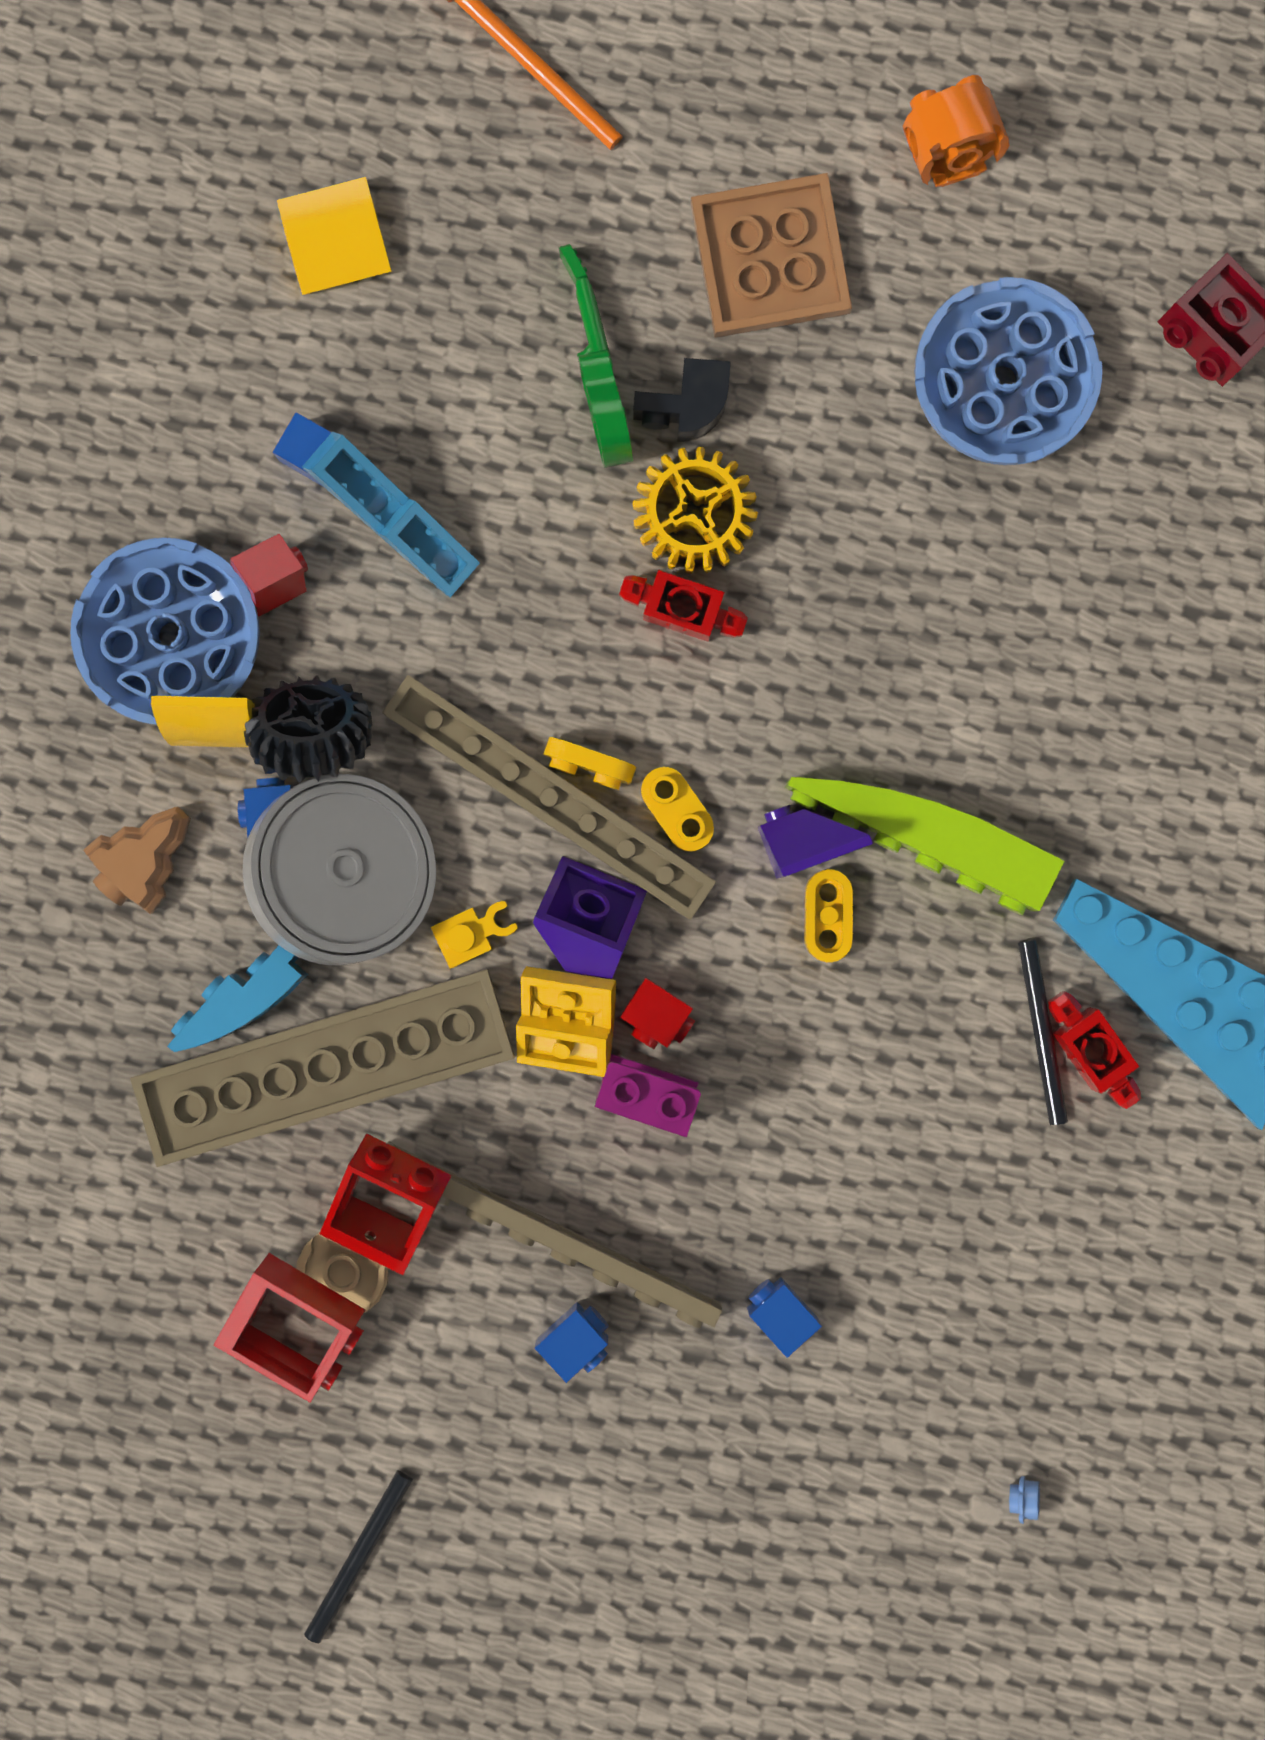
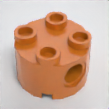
[903,75,1010,187]

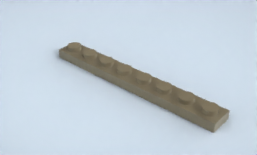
[382,675,716,920]
[387,1142,722,1328]

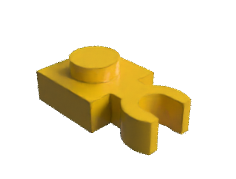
[430,901,518,969]

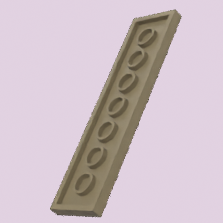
[130,969,515,1167]

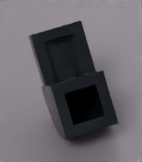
[633,358,731,442]

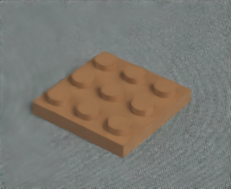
[691,173,852,338]

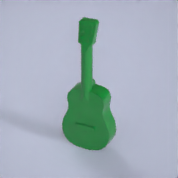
[559,244,633,468]

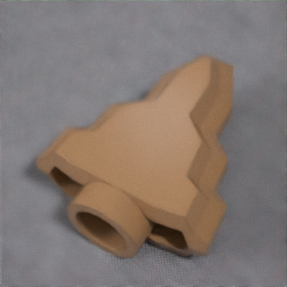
[83,806,191,914]

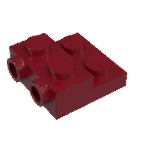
[1157,253,1265,387]

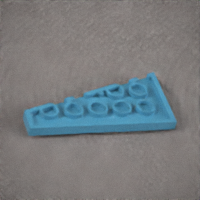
[1053,879,1265,1130]

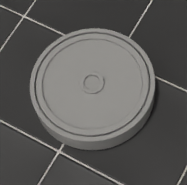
[243,774,436,965]

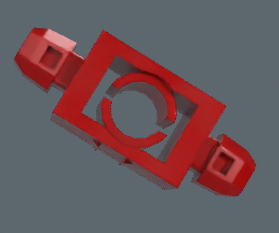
[619,570,748,642]
[1048,991,1141,1109]

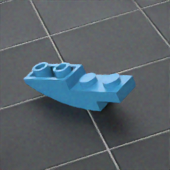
[167,945,308,1052]

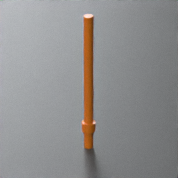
[447,0,623,150]

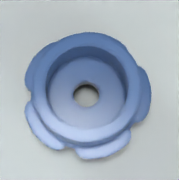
[1009,1476,1040,1524]

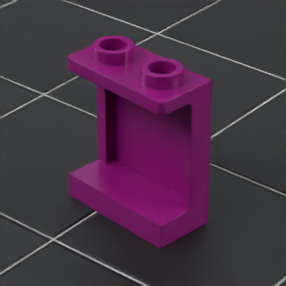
[594,1053,701,1138]

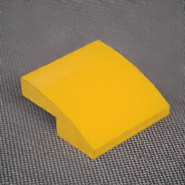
[277,177,392,295]
[151,696,255,747]
[516,966,616,1077]

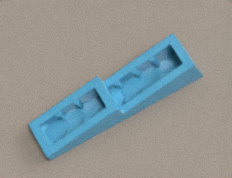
[302,432,480,598]

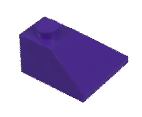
[757,805,873,879]
[533,856,647,979]

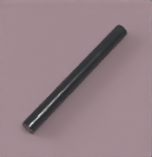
[1018,939,1068,1125]
[304,1470,413,1644]

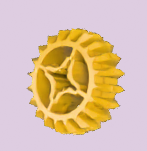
[633,447,758,574]

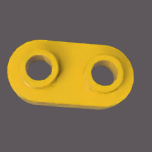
[543,737,637,790]
[641,767,714,852]
[804,869,853,962]

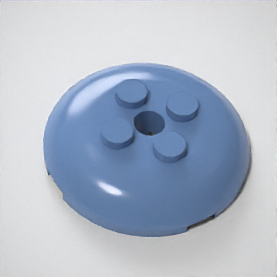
[914,277,1103,465]
[70,538,260,725]

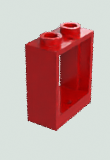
[319,1133,452,1275]
[213,1253,366,1403]

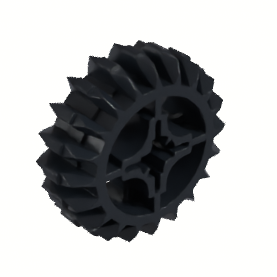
[244,675,373,783]

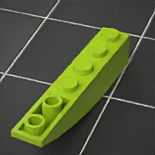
[785,777,1065,915]

